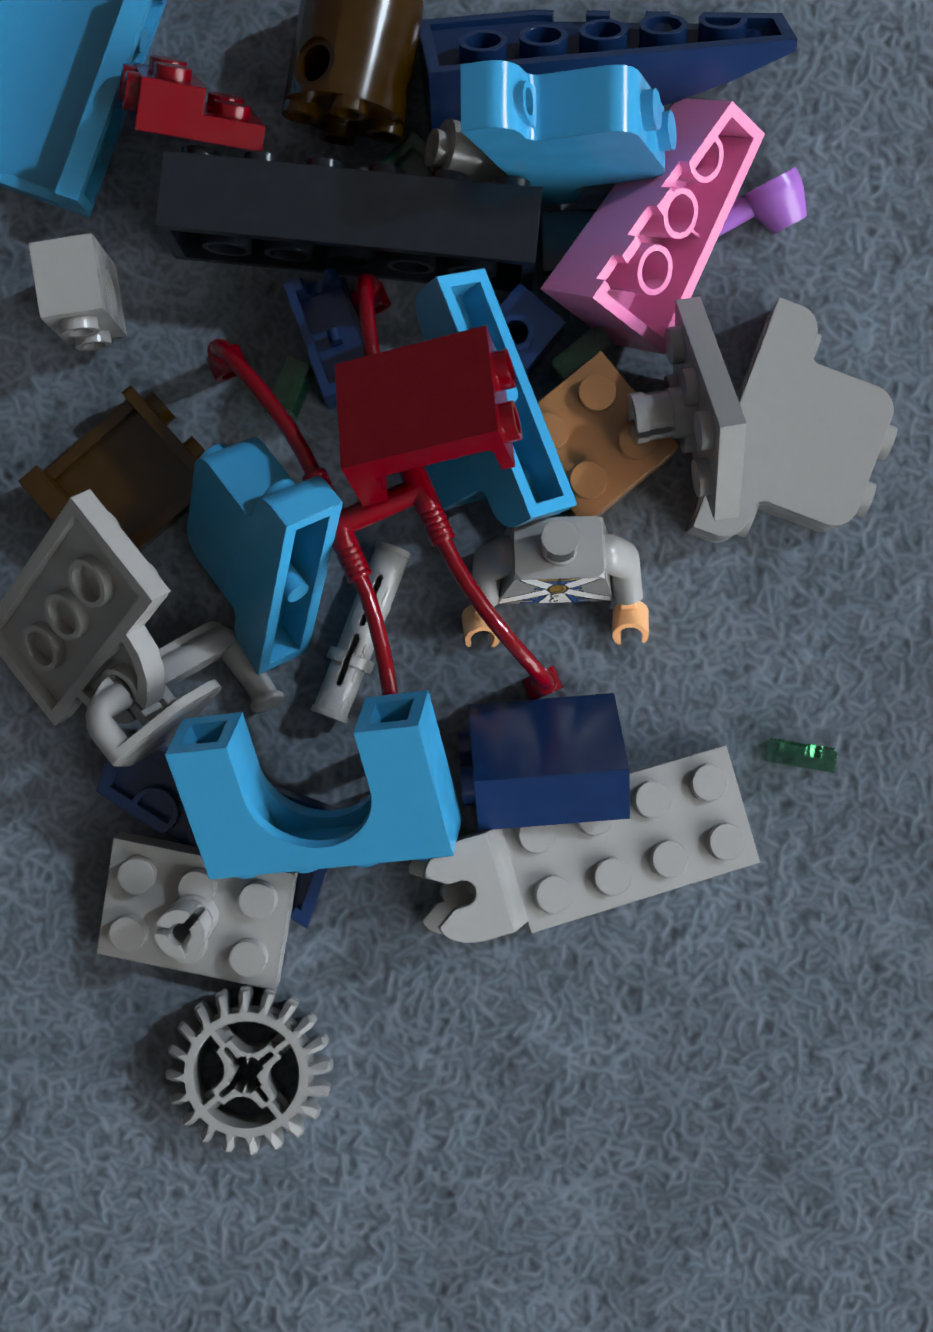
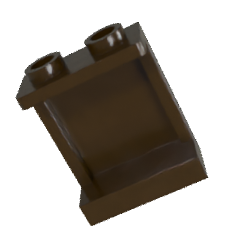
[18,385,205,553]

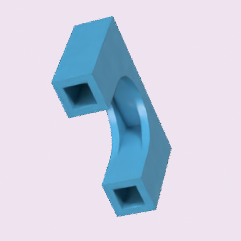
[165,690,462,879]

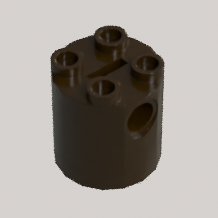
[281,0,424,146]

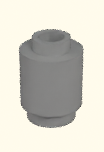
[424,118,508,183]

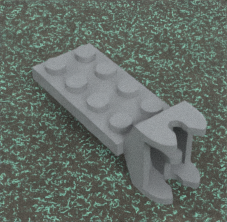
[407,745,760,943]

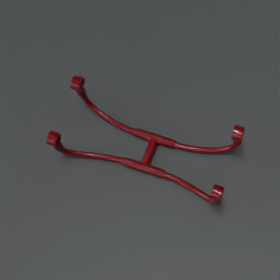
[206,273,564,700]

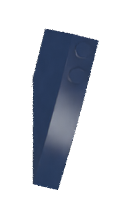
[418,10,797,132]

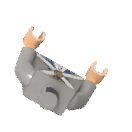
[461,516,649,647]

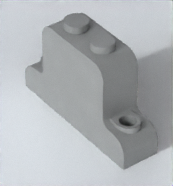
[686,297,898,543]

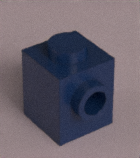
[500,282,567,377]

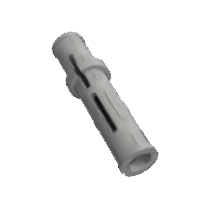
[310,540,412,724]

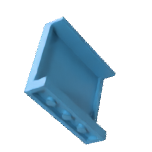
[0,0,167,218]

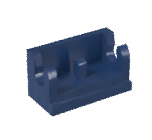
[283,268,365,410]

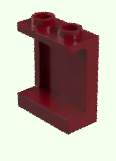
[335,325,522,506]

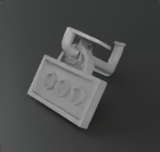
[0,489,284,767]

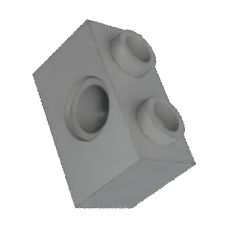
[29,233,127,351]

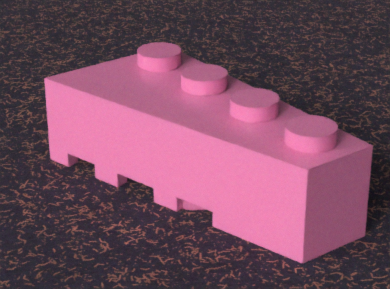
[540,99,765,354]

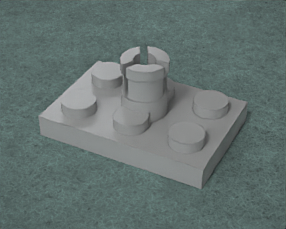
[627,296,747,521]
[97,831,298,990]

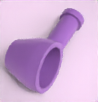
[718,166,807,237]

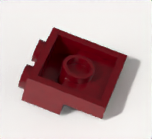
[118,55,266,151]

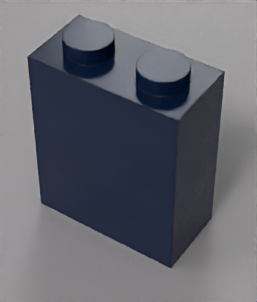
[458,693,630,831]

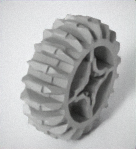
[165,984,333,1155]

